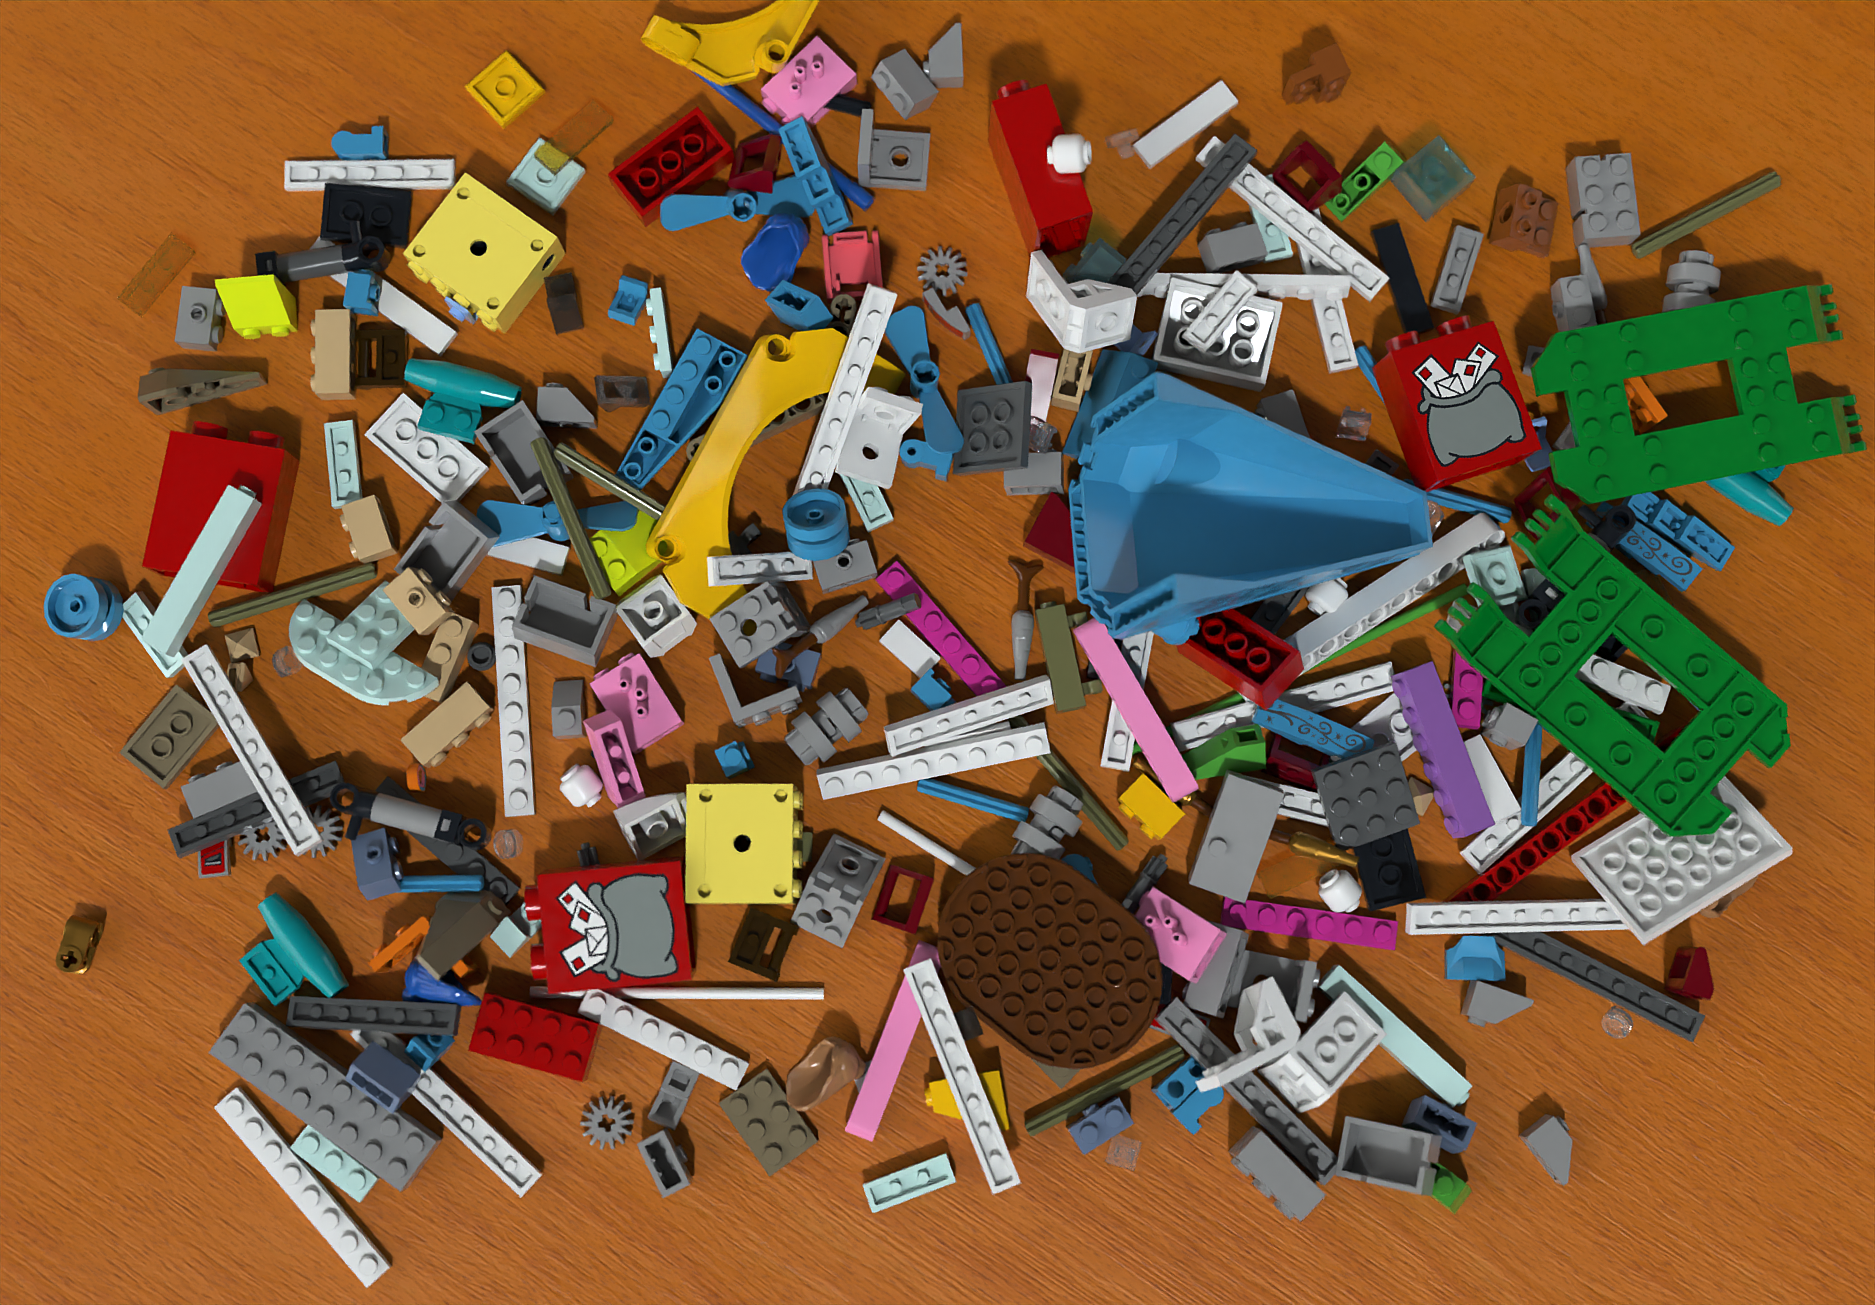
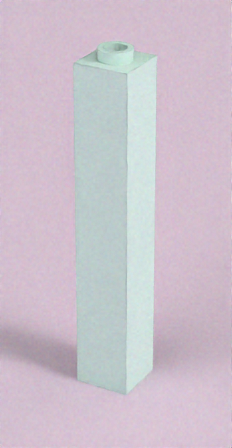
[139,485,262,658]
[1316,965,1472,1108]

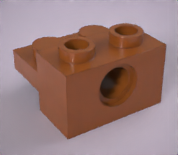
[1282,43,1351,105]
[1489,183,1558,258]

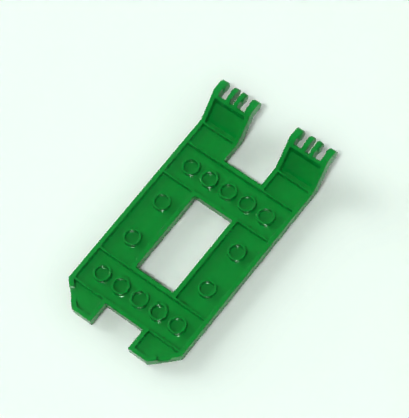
[1531,284,1867,505]
[1434,494,1791,837]

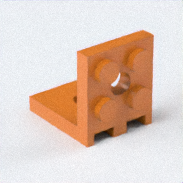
[1623,377,1668,434]
[368,915,480,978]

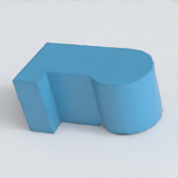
[331,126,388,160]
[899,439,954,482]
[1151,1056,1205,1110]
[1170,1086,1224,1135]

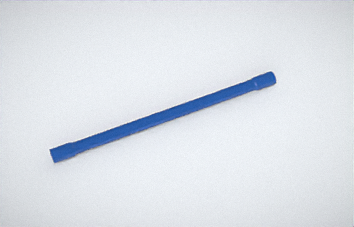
[691,70,875,211]

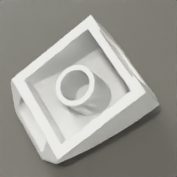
[616,574,697,658]
[613,792,687,860]

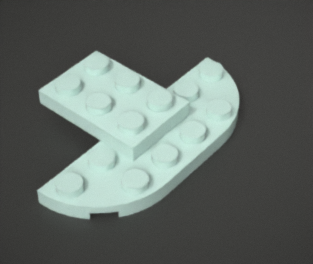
[289,581,439,705]

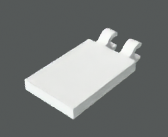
[1329,693,1416,763]

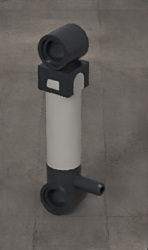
[1514,504,1636,631]
[330,783,491,850]

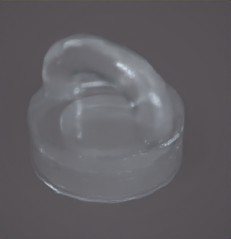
[272,646,302,677]
[493,829,523,859]
[1601,1006,1633,1039]

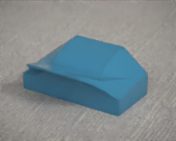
[1444,936,1505,981]

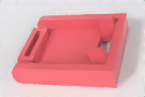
[822,231,883,303]

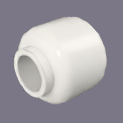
[1047,134,1092,174]
[1305,578,1349,616]
[560,764,603,808]
[1318,869,1362,913]

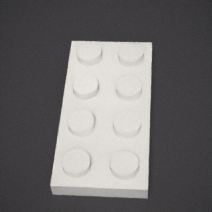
[364,393,489,503]

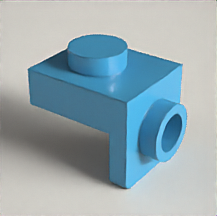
[608,275,648,326]

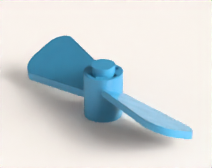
[660,174,815,231]
[885,306,964,454]
[477,500,638,547]

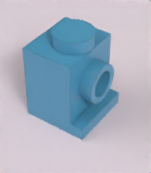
[343,270,380,316]
[911,668,956,711]
[715,741,755,779]
[404,1034,455,1072]

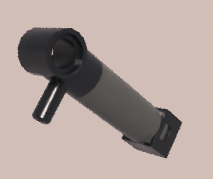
[255,220,391,287]

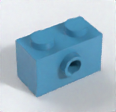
[765,280,834,331]

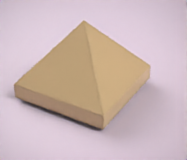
[225,628,260,663]
[227,662,253,692]
[1408,777,1434,816]

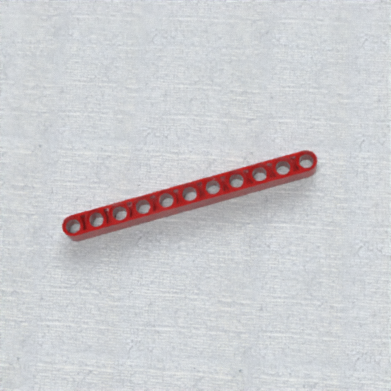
[1443,725,1686,902]

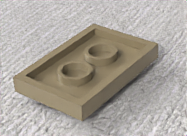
[119,685,219,789]
[719,1068,818,1176]

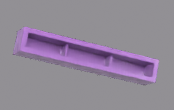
[1391,661,1495,839]

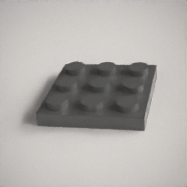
[953,381,1032,476]
[1311,741,1420,851]

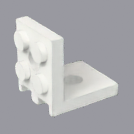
[835,387,923,489]

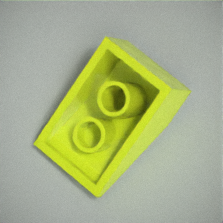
[215,274,298,339]
[589,509,667,597]

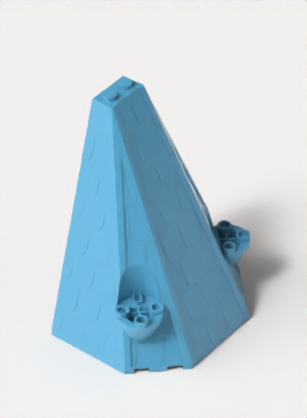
[1068,372,1433,645]

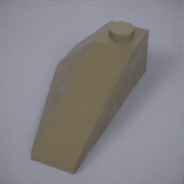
[138,368,268,415]
[416,890,511,980]

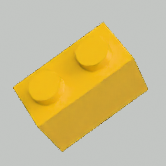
[1117,773,1185,840]

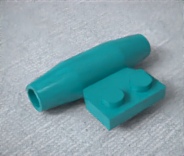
[404,358,522,444]
[1704,465,1794,526]
[239,892,349,1006]

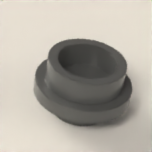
[467,642,496,671]

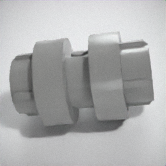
[1662,250,1721,313]
[784,688,869,766]
[1011,786,1084,859]

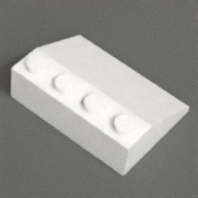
[1151,277,1283,392]

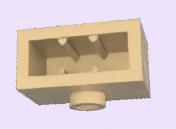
[1051,349,1093,412]
[340,495,398,564]
[383,567,454,635]

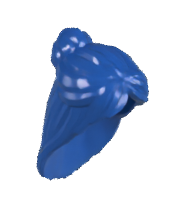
[741,212,810,292]
[402,956,482,1006]

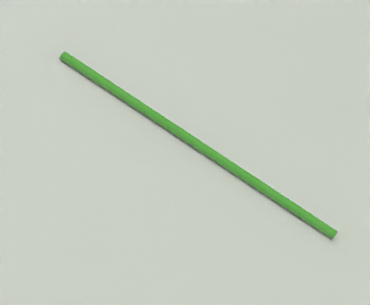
[1132,584,1469,756]

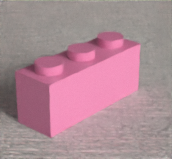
[583,710,645,808]

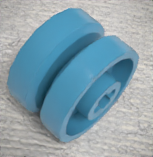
[782,488,850,561]
[44,574,124,641]

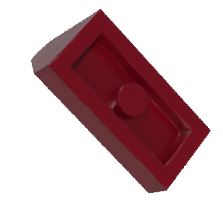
[728,134,782,194]
[1272,140,1342,213]
[1514,467,1581,540]
[1261,733,1330,792]
[871,864,934,935]
[1664,947,1714,1000]

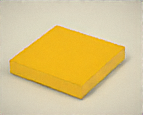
[465,50,545,129]

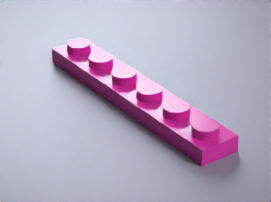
[875,561,1007,697]
[1220,897,1398,950]

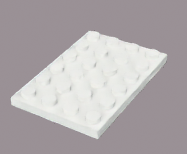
[1571,776,1793,945]

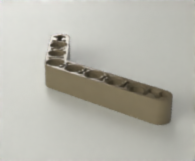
[686,294,857,462]

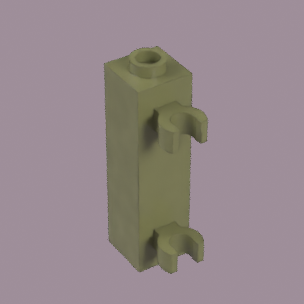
[1034,601,1103,714]

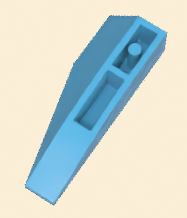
[615,328,747,490]

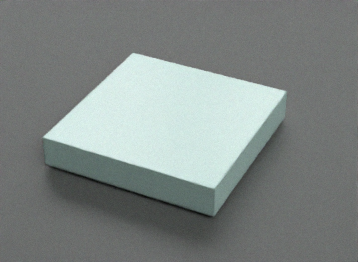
[506,137,586,216]
[1462,545,1528,607]

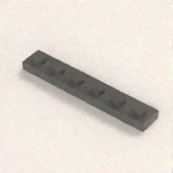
[168,761,345,859]
[375,776,521,906]
[286,996,461,1036]

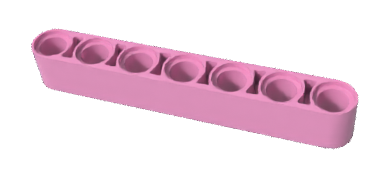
[1073,618,1199,803]
[845,940,941,1142]

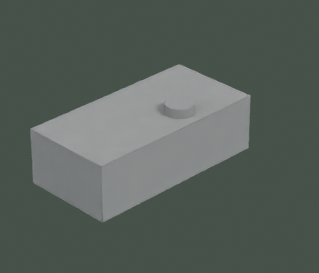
[1188,769,1285,903]

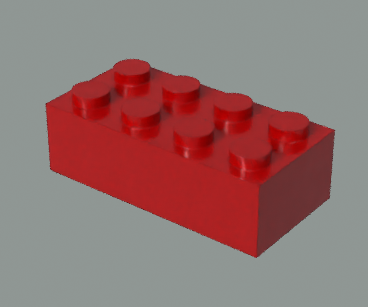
[608,106,734,227]
[1176,608,1304,711]
[468,992,603,1082]

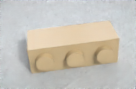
[311,309,356,400]
[421,613,479,704]
[401,682,494,768]

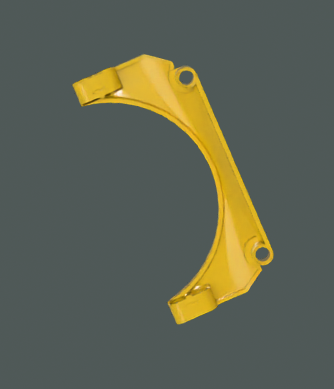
[641,0,820,86]
[646,328,905,636]

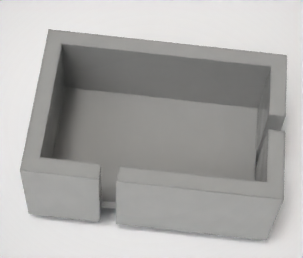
[1565,153,1641,249]
[474,400,574,506]
[394,500,500,602]
[512,575,617,667]
[1335,1116,1442,1196]
[1228,1126,1326,1221]

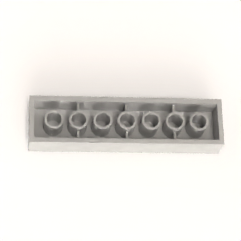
[209,1002,443,1192]

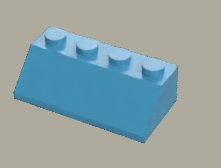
[1062,350,1158,460]

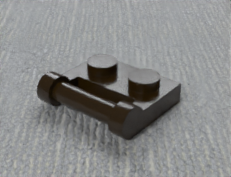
[355,329,408,390]
[728,908,800,982]

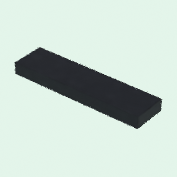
[1370,223,1434,334]

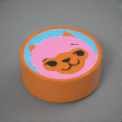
[406,763,427,793]

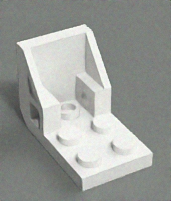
[1026,250,1137,353]
[1196,976,1300,1092]
[1257,991,1387,1114]

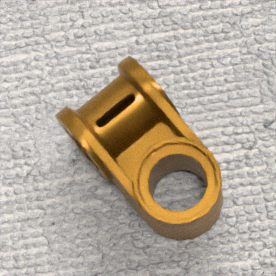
[56,915,104,974]

